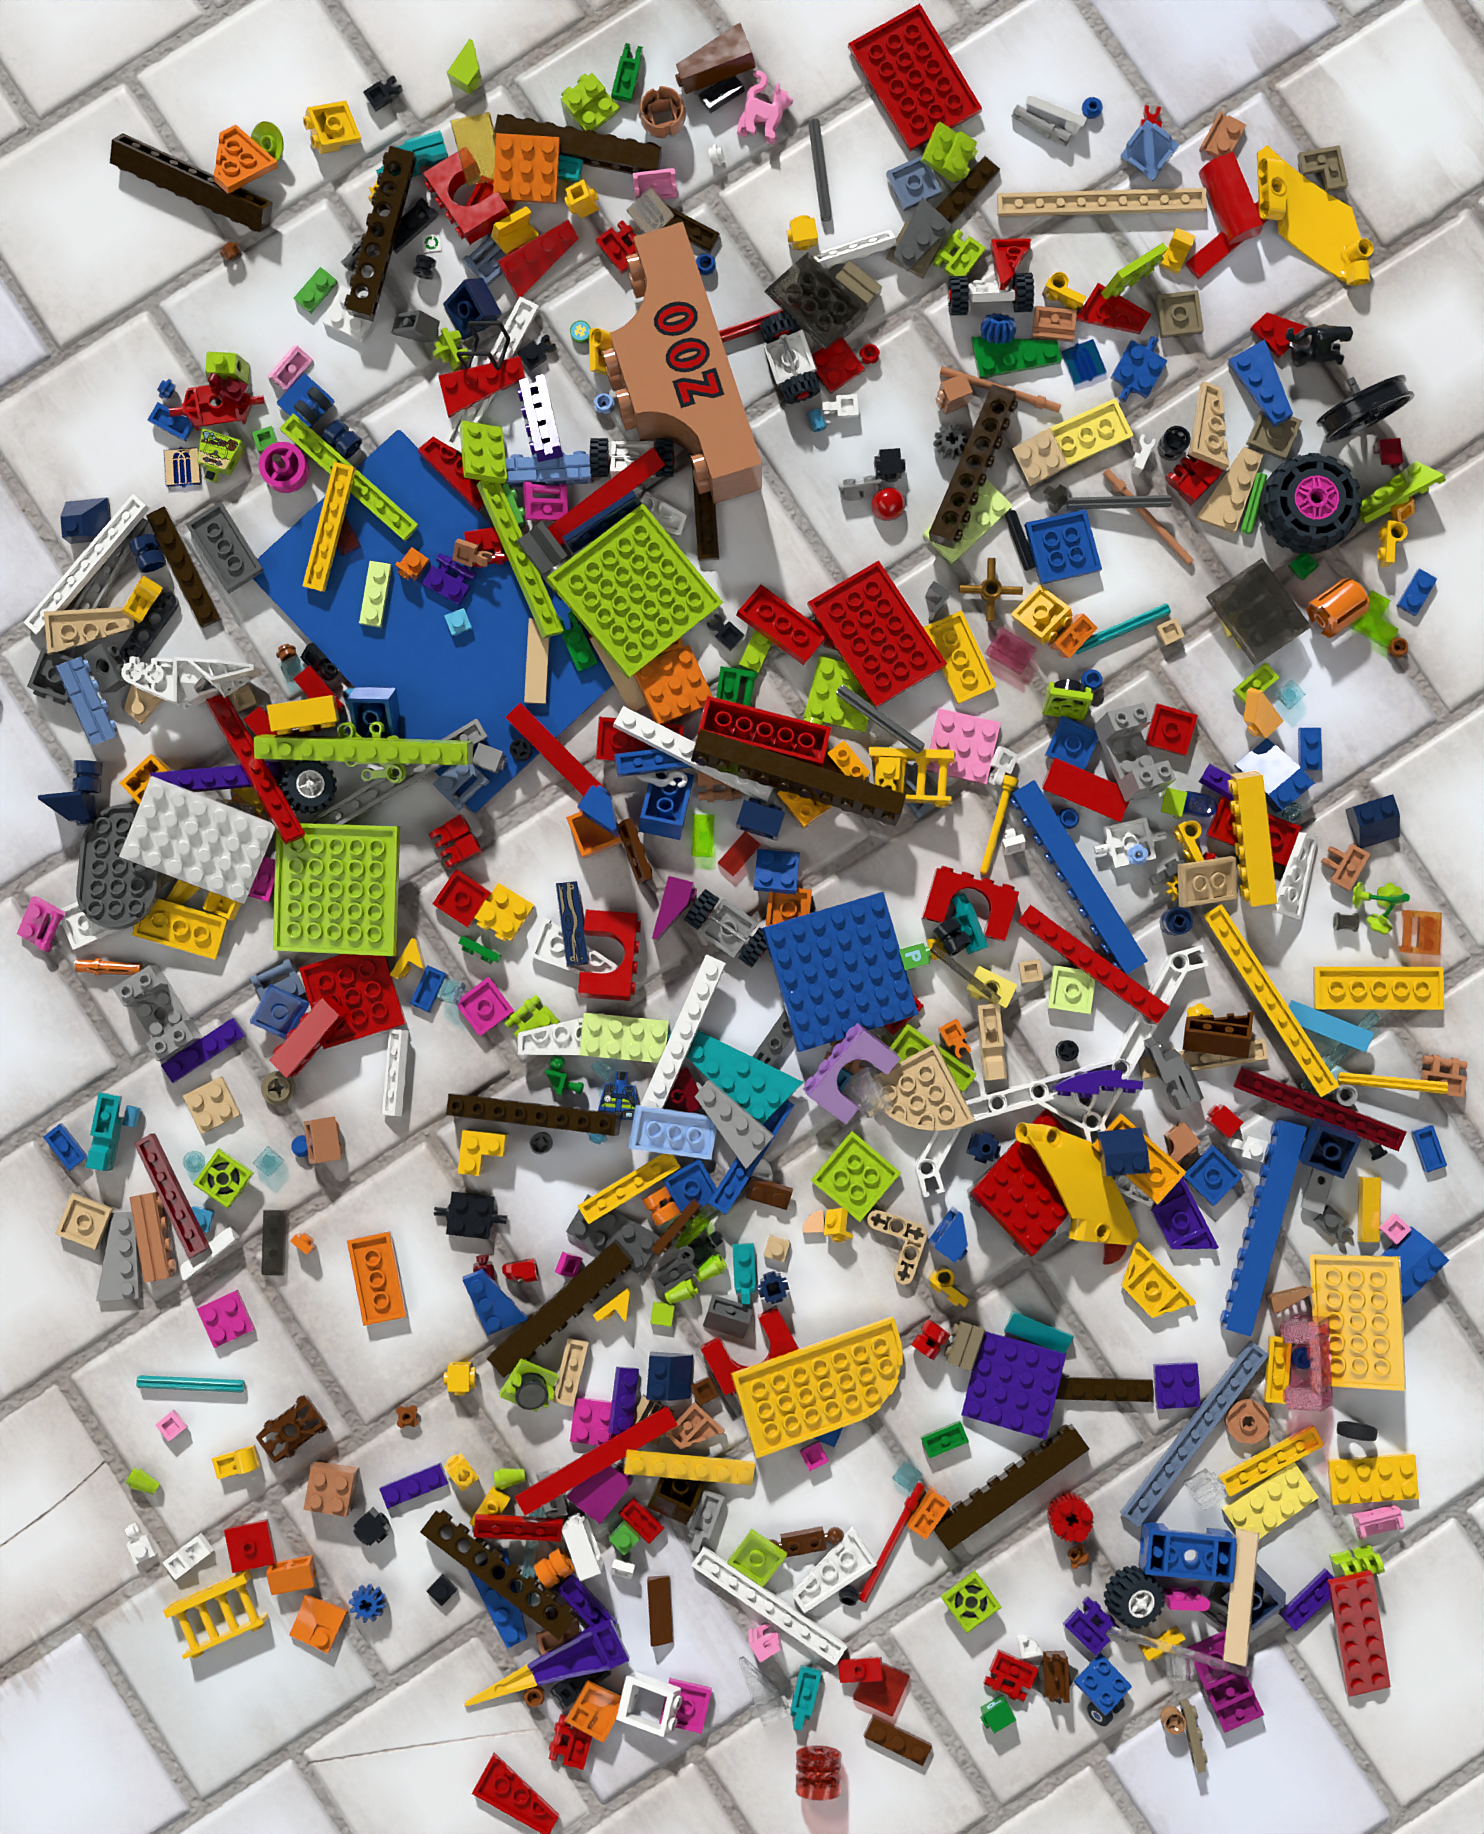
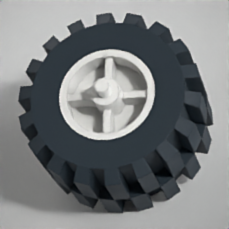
[280,760,337,814]
[1104,1565,1165,1629]

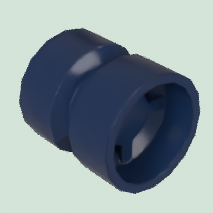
[322,419,362,460]
[129,534,166,573]
[72,760,103,793]
[1159,907,1193,936]

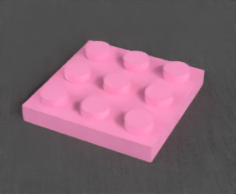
[926,708,1001,785]

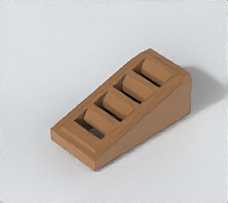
[1265,1285,1314,1314]

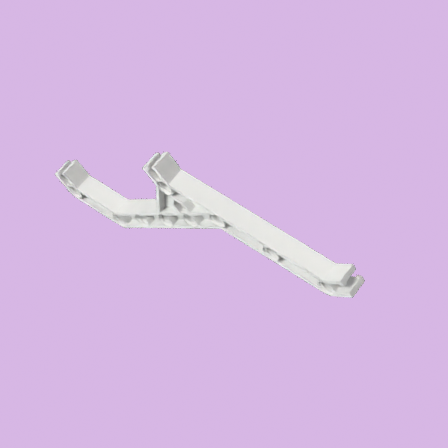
[915,945,1209,1198]

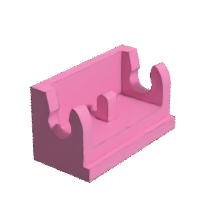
[633,168,677,203]
[1352,1504,1404,1539]
[748,1623,781,1663]

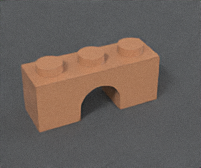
[1164,1121,1201,1165]

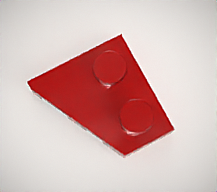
[1250,312,1308,358]

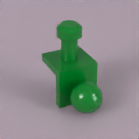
[545,1055,584,1095]

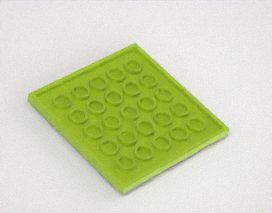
[546,503,723,679]
[273,823,400,956]

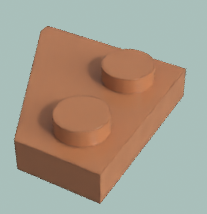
[665,1401,725,1449]

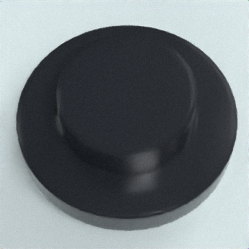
[838,1586,860,1606]

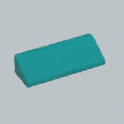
[1004,1311,1074,1353]

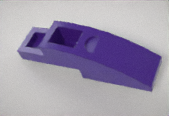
[1052,1070,1143,1098]

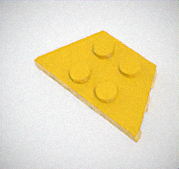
[1120,1241,1197,1318]

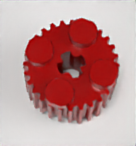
[1047,1492,1094,1543]

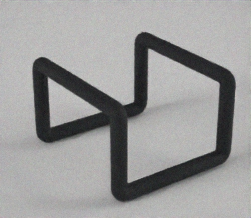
[456,321,510,371]

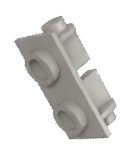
[838,475,882,502]

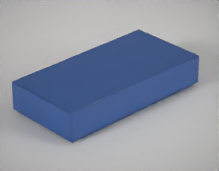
[410,965,448,1013]
[1411,1125,1447,1173]

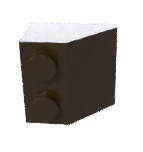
[647,1477,705,1525]

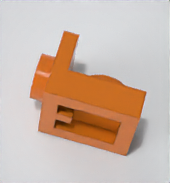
[395,547,430,581]

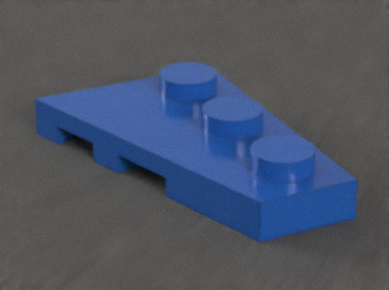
[462,1269,527,1336]

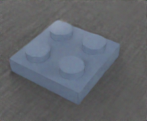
[886,155,942,212]

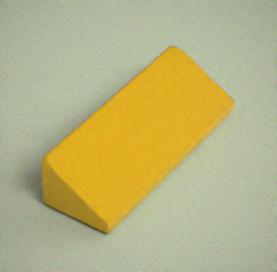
[1357,1177,1381,1243]

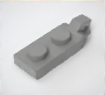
[688,1488,724,1553]

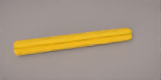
[1337,1072,1448,1094]

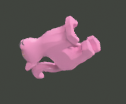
[737,71,793,145]

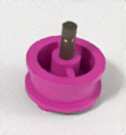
[259,442,310,493]

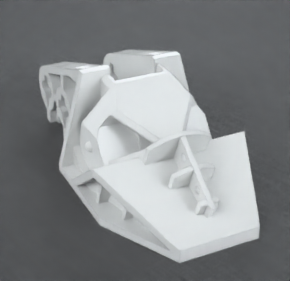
[121,656,261,709]

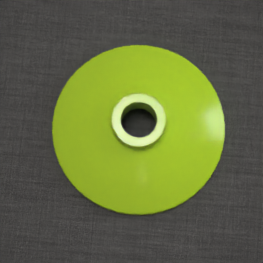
[251,121,284,162]

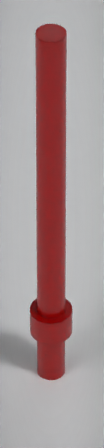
[859,1482,925,1603]

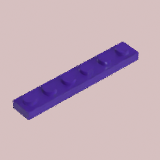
[150,761,284,792]

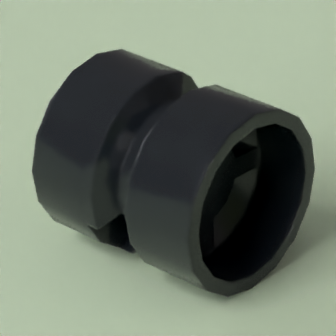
[1157,426,1191,461]
[933,916,972,957]

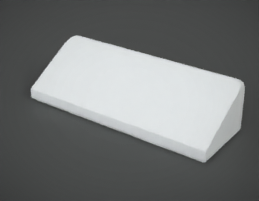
[181,1226,240,1281]

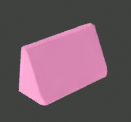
[268,345,313,392]

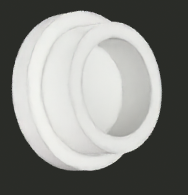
[708,144,725,166]

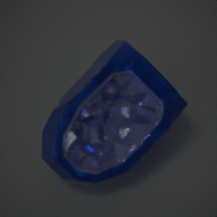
[1183,791,1218,817]

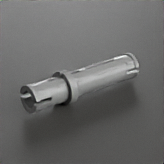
[1011,104,1072,147]

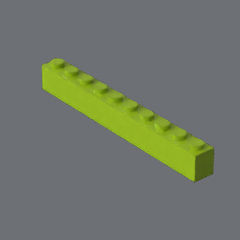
[254,734,473,765]

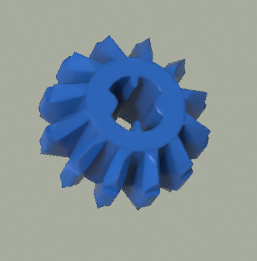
[980,313,1017,344]
[349,1584,387,1623]

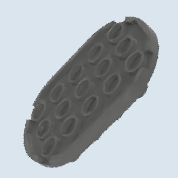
[76,804,162,930]

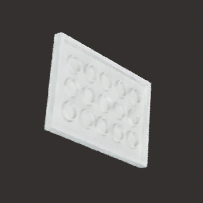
[119,776,275,904]

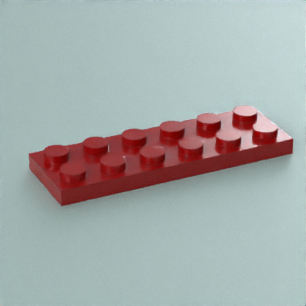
[1327,1570,1391,1697]

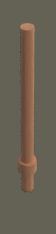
[939,366,1061,413]
[1103,468,1194,565]

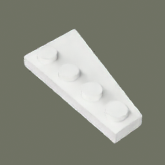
[517,1012,604,1055]
[792,1527,877,1613]

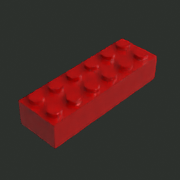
[695,696,831,767]

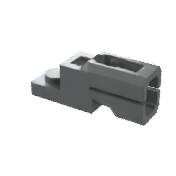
[1144,1037,1204,1110]

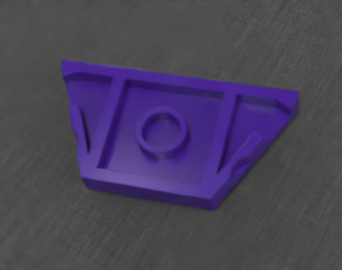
[1150,1177,1219,1250]

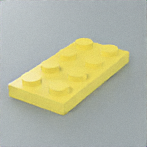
[1040,398,1134,466]
[1222,1462,1319,1539]

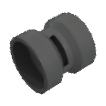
[530,1132,553,1154]

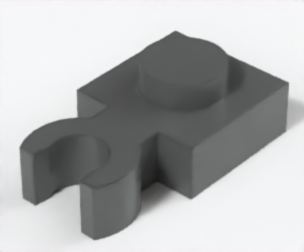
[1148,859,1185,885]
[1313,1205,1354,1243]

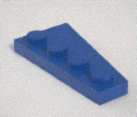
[1228,339,1293,428]
[468,1548,528,1649]

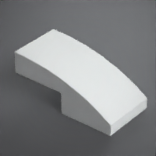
[1114,1175,1153,1207]
[163,1533,214,1580]

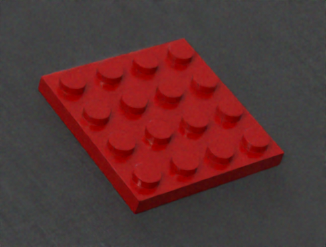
[299,954,407,1050]

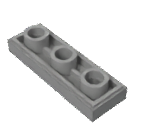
[1300,1168,1334,1214]

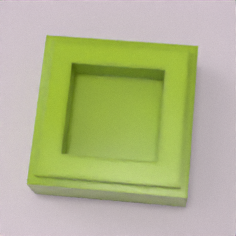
[650,1301,675,1327]

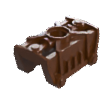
[256,1395,328,1463]

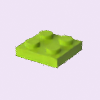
[727,1528,787,1588]

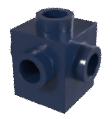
[966,1132,1001,1164]
[757,1271,789,1304]

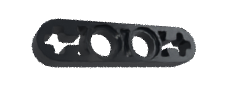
[120,592,179,663]

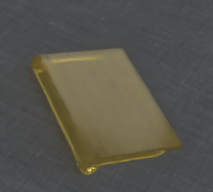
[450,112,496,186]

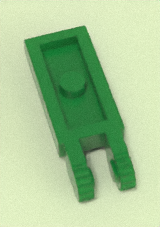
[611,43,643,104]
[558,611,598,673]

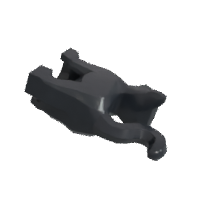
[1285,324,1353,367]

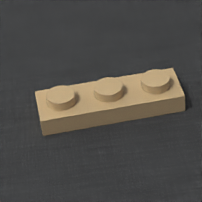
[552,1337,589,1407]

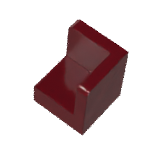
[1373,438,1403,468]

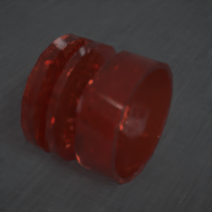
[795,1745,841,1800]

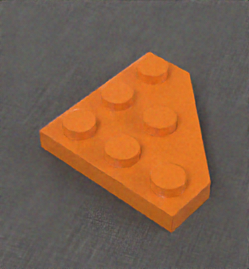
[214,125,277,194]

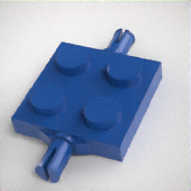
[1110,336,1168,403]

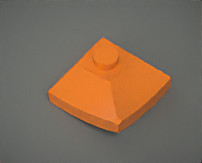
[289,1594,348,1654]
[566,1680,622,1743]

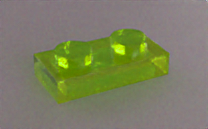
[691,814,715,858]

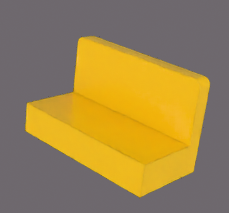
[491,206,539,255]

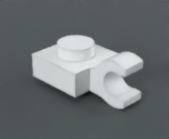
[821,394,859,419]
[1130,434,1156,475]
[987,746,1019,785]
[1227,1135,1268,1162]
[125,1522,157,1564]

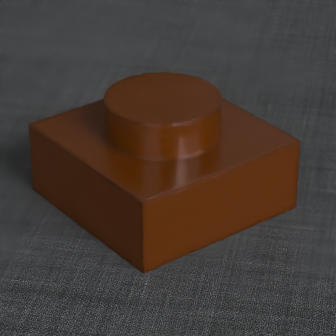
[690,1375,719,1406]

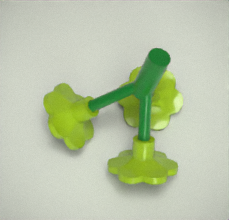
[1352,882,1410,935]

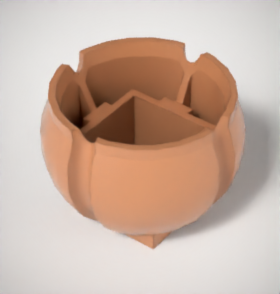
[638,86,686,139]

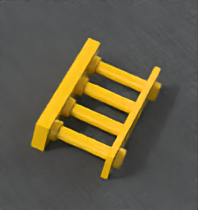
[869,747,956,808]
[163,1570,269,1660]

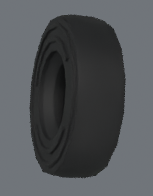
[1337,1421,1378,1441]

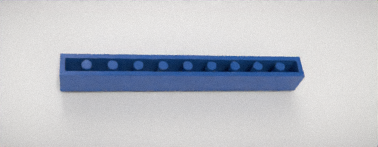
[1010,780,1148,974]
[1220,1119,1307,1337]

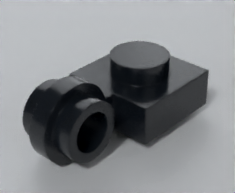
[300,642,338,681]
[684,1231,723,1266]

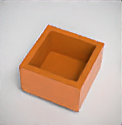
[566,812,623,859]

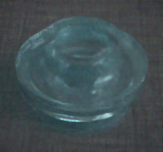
[1282,802,1303,823]
[183,1151,205,1172]

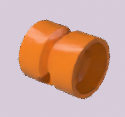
[642,1186,680,1226]
[534,1547,575,1589]

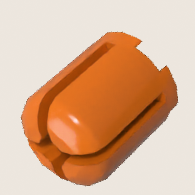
[1306,578,1370,638]

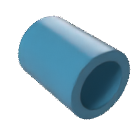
[807,409,827,433]
[122,1105,142,1127]

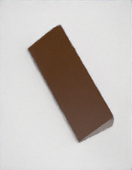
[647,1575,673,1647]

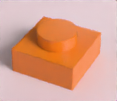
[290,1233,316,1255]

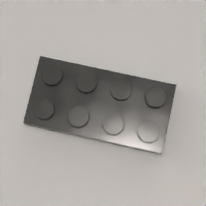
[186,501,265,594]
[566,1194,661,1275]

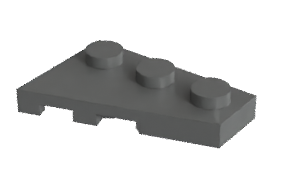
[893,196,952,272]

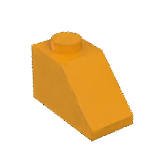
[1243,688,1284,739]

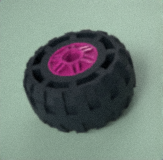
[1259,453,1362,554]

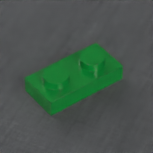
[458,936,502,965]
[921,1420,969,1459]

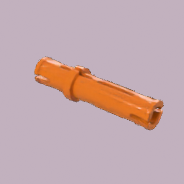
[75,958,143,975]

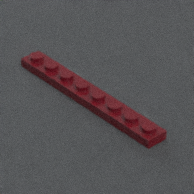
[1233,1066,1407,1152]

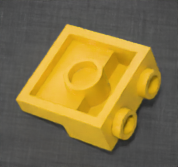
[303,100,361,154]
[1011,585,1073,645]
[475,883,535,942]

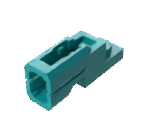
[376,130,449,177]
[85,1092,123,1171]

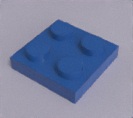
[1044,716,1099,770]
[753,849,800,895]
[250,984,310,1039]
[1183,1145,1244,1206]
[662,1158,717,1212]

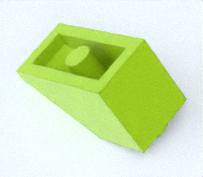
[447,38,482,95]

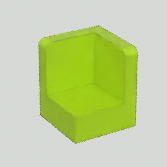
[1160,787,1187,819]

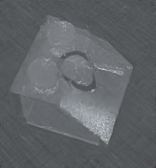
[849,1067,894,1118]

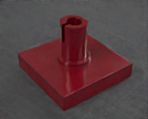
[663,1067,702,1113]

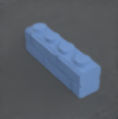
[505,451,592,488]
[55,656,118,746]

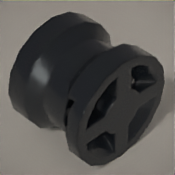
[413,255,437,280]
[509,738,532,762]
[1055,1040,1079,1062]

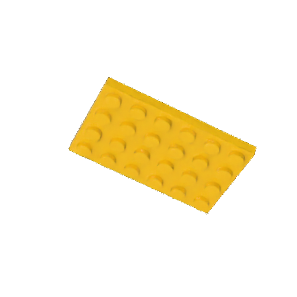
[1310,1254,1406,1391]

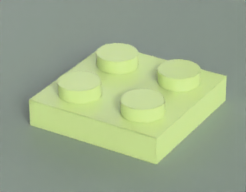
[1047,965,1095,1014]

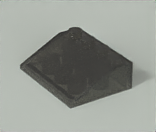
[765,252,868,350]
[1206,558,1311,666]

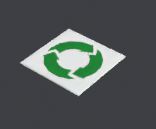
[422,233,441,252]

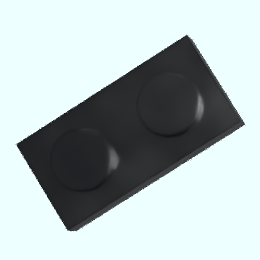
[698,76,745,114]

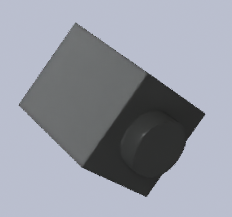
[391,310,440,342]

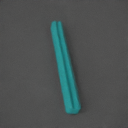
[1075,603,1171,654]
[136,1375,245,1393]

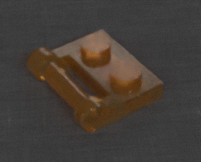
[1399,910,1442,955]

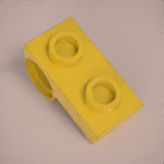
[1042,272,1086,312]
[589,328,612,375]
[1377,520,1408,567]
[121,575,163,623]
[1173,821,1204,863]
[928,1266,969,1307]
[212,1445,261,1480]
[469,1486,511,1526]

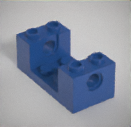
[1138,1521,1237,1583]

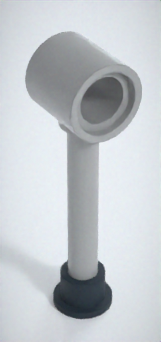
[1330,1084,1388,1160]

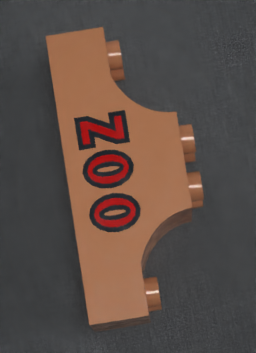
[602,222,762,504]

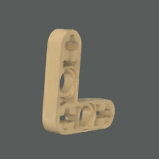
[867,1209,927,1285]

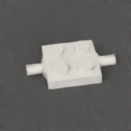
[1094,817,1167,869]

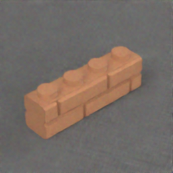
[129,1192,177,1283]

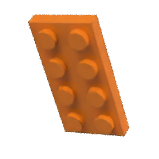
[347,1231,407,1326]

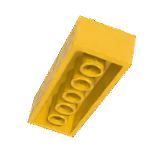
[1227,771,1277,907]

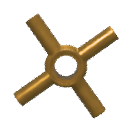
[959,558,1023,622]

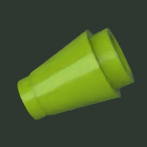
[695,1254,728,1283]
[665,1278,699,1304]
[125,1467,160,1495]
[493,1468,525,1490]

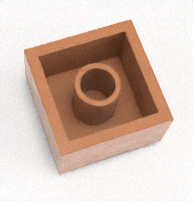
[303,1461,359,1517]

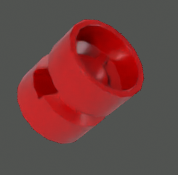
[911,1319,951,1360]

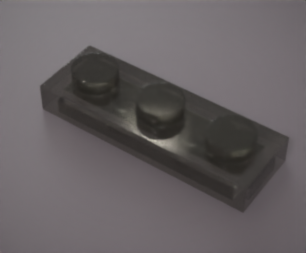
[261,1209,287,1275]

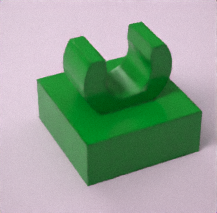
[1288,553,1319,581]

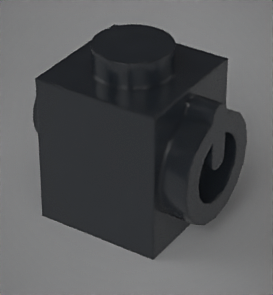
[874,448,906,483]
[353,1507,390,1546]

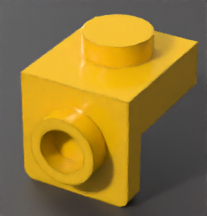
[203,891,241,921]
[824,1208,853,1243]

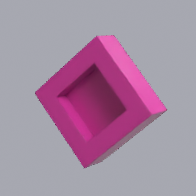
[555,1251,583,1278]
[800,1441,829,1471]

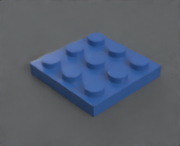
[1024,509,1102,585]

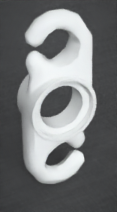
[636,770,688,788]

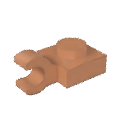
[452,538,493,567]

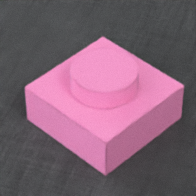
[1379,1213,1411,1245]
[155,1410,188,1442]

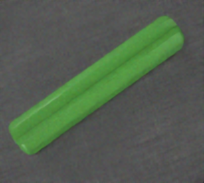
[1241,473,1267,535]

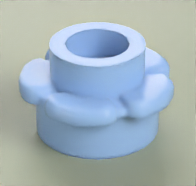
[594,393,615,414]
[1127,844,1148,865]

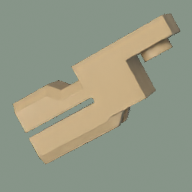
[977,1003,1007,1081]

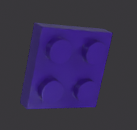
[1153,1362,1201,1409]

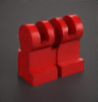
[1165,453,1223,506]
[428,814,483,869]

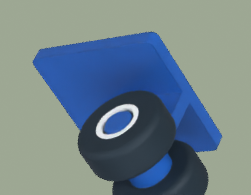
[277,373,335,428]
[1074,1653,1132,1726]

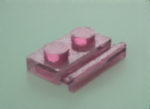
[984,627,1037,675]

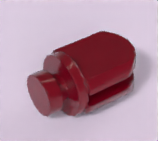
[473,1255,495,1281]

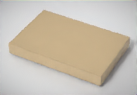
[1177,856,1237,908]

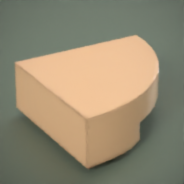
[802,1210,824,1233]

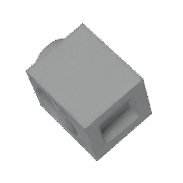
[472,743,507,774]

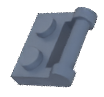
[462,232,506,286]
[433,763,489,811]
[889,763,938,819]
[250,958,306,999]

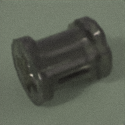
[1333,912,1359,932]

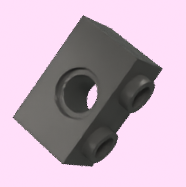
[83,643,131,693]

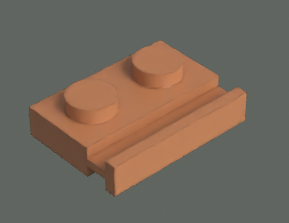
[1199,111,1247,158]
[1031,306,1077,342]

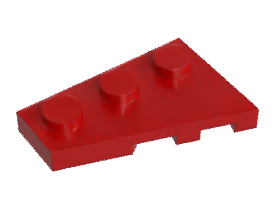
[1076,283,1152,335]

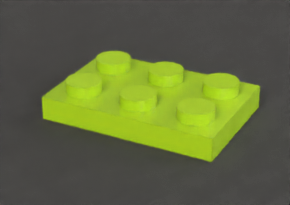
[1101,243,1168,300]
[459,420,507,484]

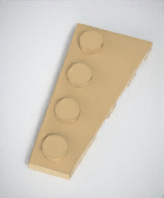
[1189,381,1230,470]
[1195,447,1263,533]
[44,607,135,655]

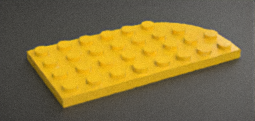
[731,1316,903,1458]

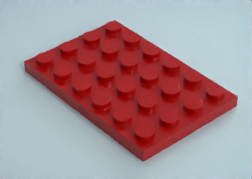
[848,3,982,152]
[807,560,947,708]
[969,1109,1070,1257]

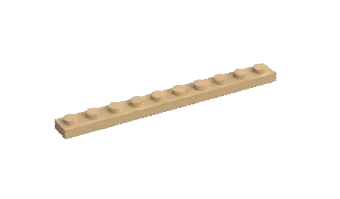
[997,188,1207,217]

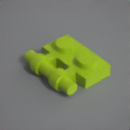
[932,229,986,276]
[504,994,560,1037]

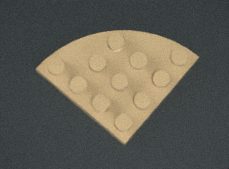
[860,1044,976,1131]

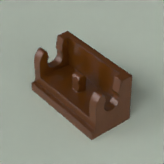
[1043,1651,1070,1703]

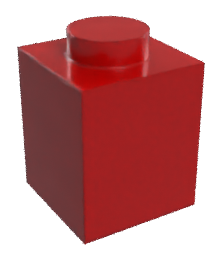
[1206,1104,1244,1138]

